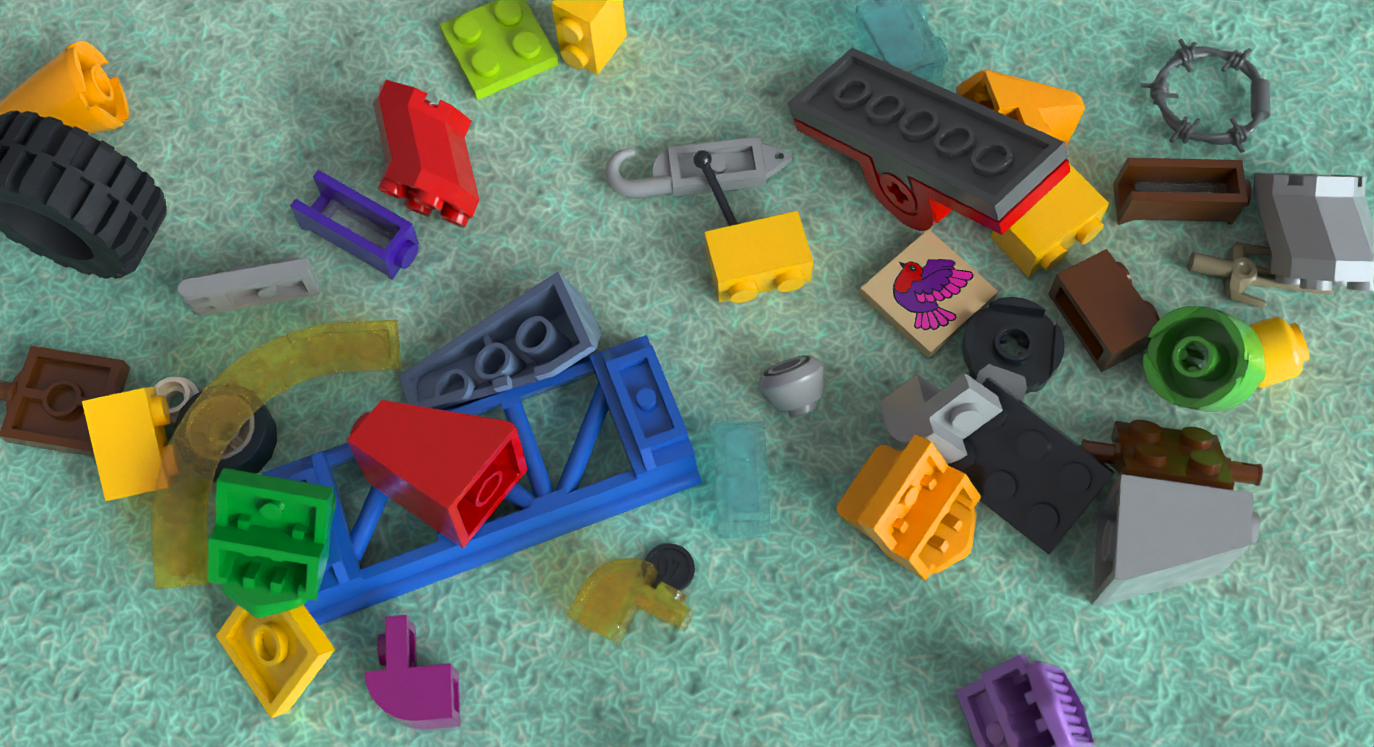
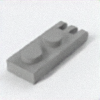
[177,257,320,316]

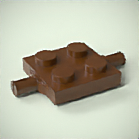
[0,346,130,457]
[1081,419,1263,490]

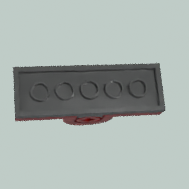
[787,48,1071,235]

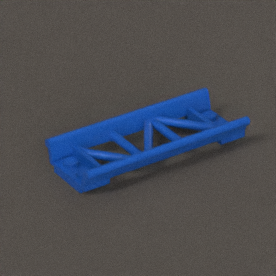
[262,335,702,626]

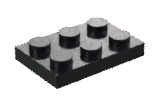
[948,377,1115,555]

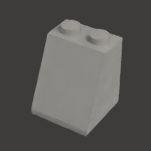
[1092,474,1260,606]

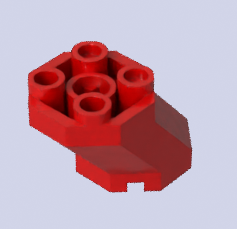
[373,80,479,228]

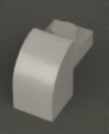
[880,373,1003,464]

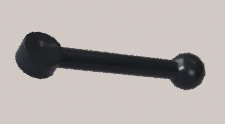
[693,150,740,226]

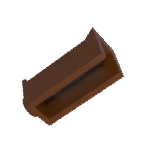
[1113,158,1252,225]

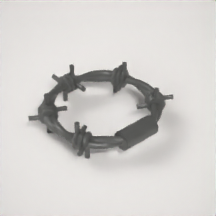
[1140,39,1271,153]

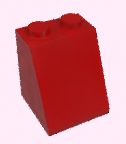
[347,400,528,549]

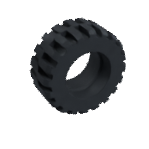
[0,110,167,279]

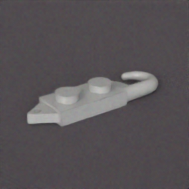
[605,136,793,198]

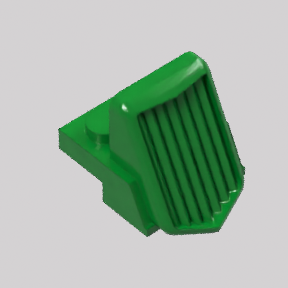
[207,468,336,618]

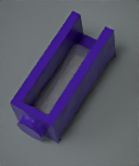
[290,170,419,279]

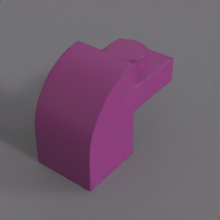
[365,615,461,730]

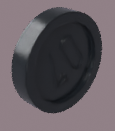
[643,543,695,595]

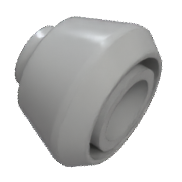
[758,355,823,417]

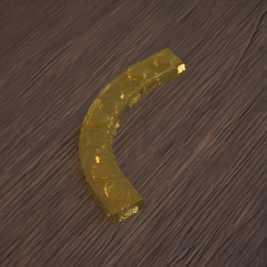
[151,320,401,589]

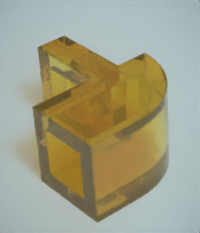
[566,558,694,645]

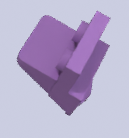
[955,654,1094,747]

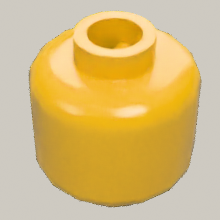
[1249,316,1309,389]

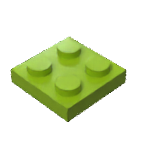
[439,0,559,100]

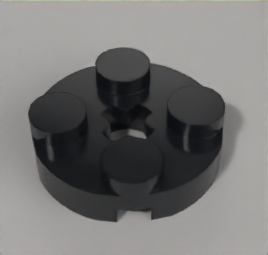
[962,297,1064,394]

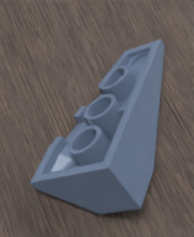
[398,271,602,410]

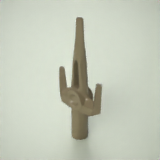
[1188,242,1334,308]

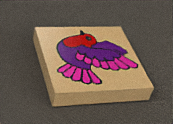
[859,230,998,359]

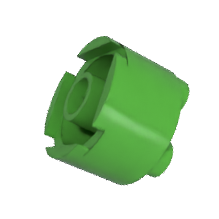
[1143,306,1266,412]

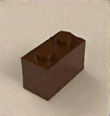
[1048,249,1160,372]

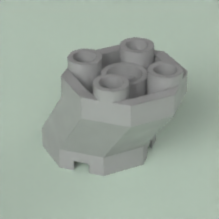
[1253,173,1374,291]

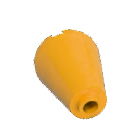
[0,40,130,134]

